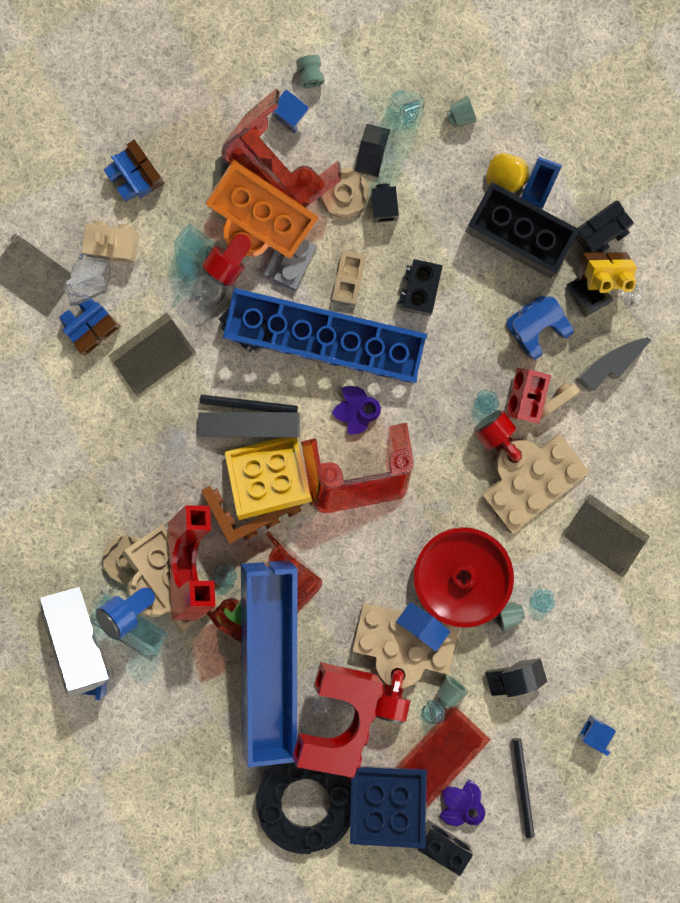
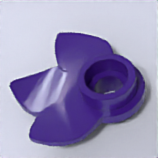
[332,386,381,434]
[440,780,486,826]

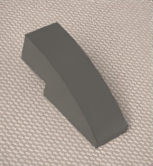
[576,337,651,392]

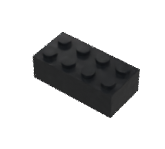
[465,182,580,278]

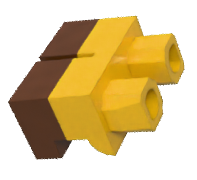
[577,252,637,293]

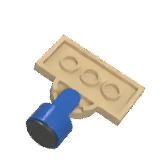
[96,524,220,640]

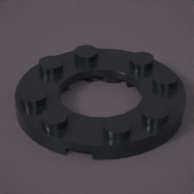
[256,762,351,854]

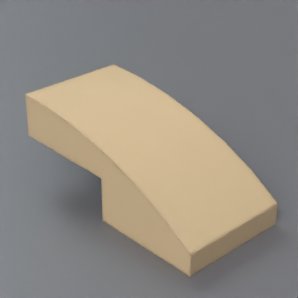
[332,250,366,305]

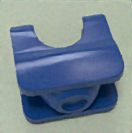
[506,296,574,360]

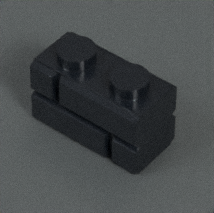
[576,200,634,253]

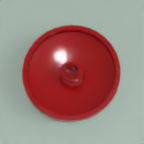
[414,527,514,628]

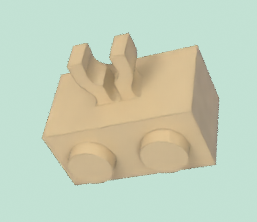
[82,221,139,263]

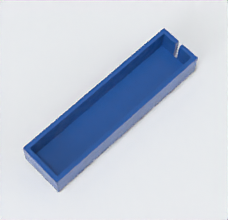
[241,560,297,768]

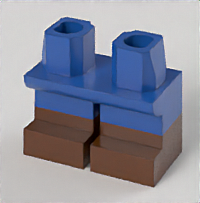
[104,139,165,201]
[59,295,121,356]

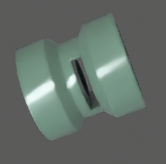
[296,55,324,88]

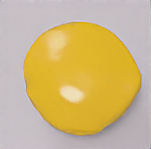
[486,153,529,192]

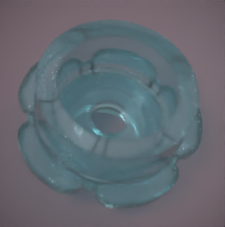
[475,390,499,414]
[212,563,237,588]
[531,589,556,613]
[422,700,445,724]

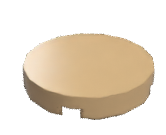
[320,168,369,218]
[103,535,140,584]

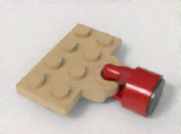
[474,410,590,533]
[352,603,459,724]

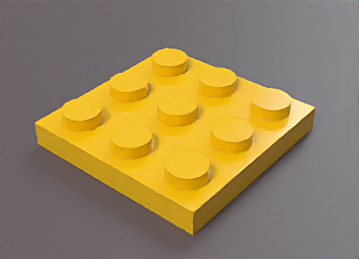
[225,438,312,520]

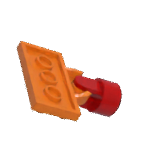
[202,160,318,286]

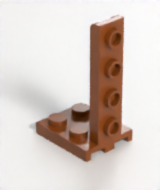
[201,485,327,544]

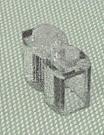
[177,274,227,327]

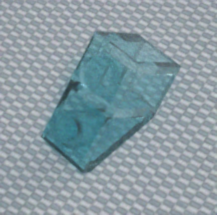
[174,223,215,283]

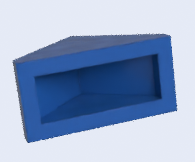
[521,156,562,209]
[396,602,450,652]

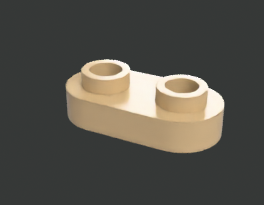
[541,382,581,419]

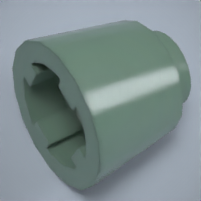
[446,96,477,127]
[496,602,525,631]
[437,676,468,709]

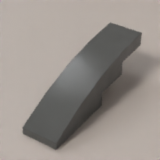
[198,412,300,438]

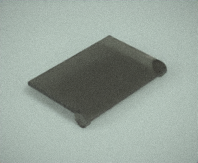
[0,234,76,317]
[108,313,196,396]
[561,494,650,577]

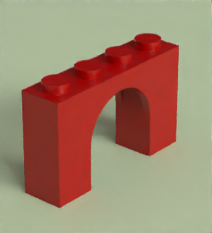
[168,505,216,620]
[292,662,384,778]

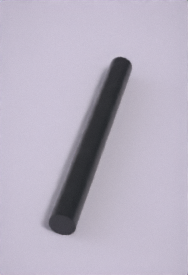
[200,394,298,413]
[512,738,535,838]

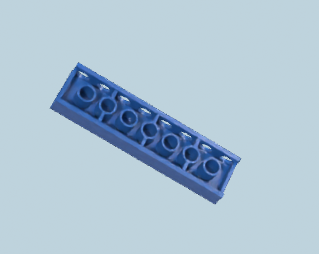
[222,288,428,384]

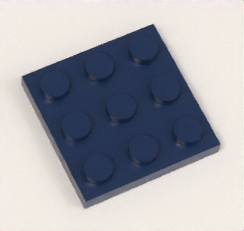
[350,766,427,849]

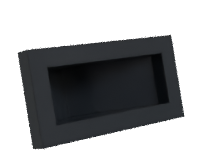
[355,124,391,177]
[566,277,614,317]

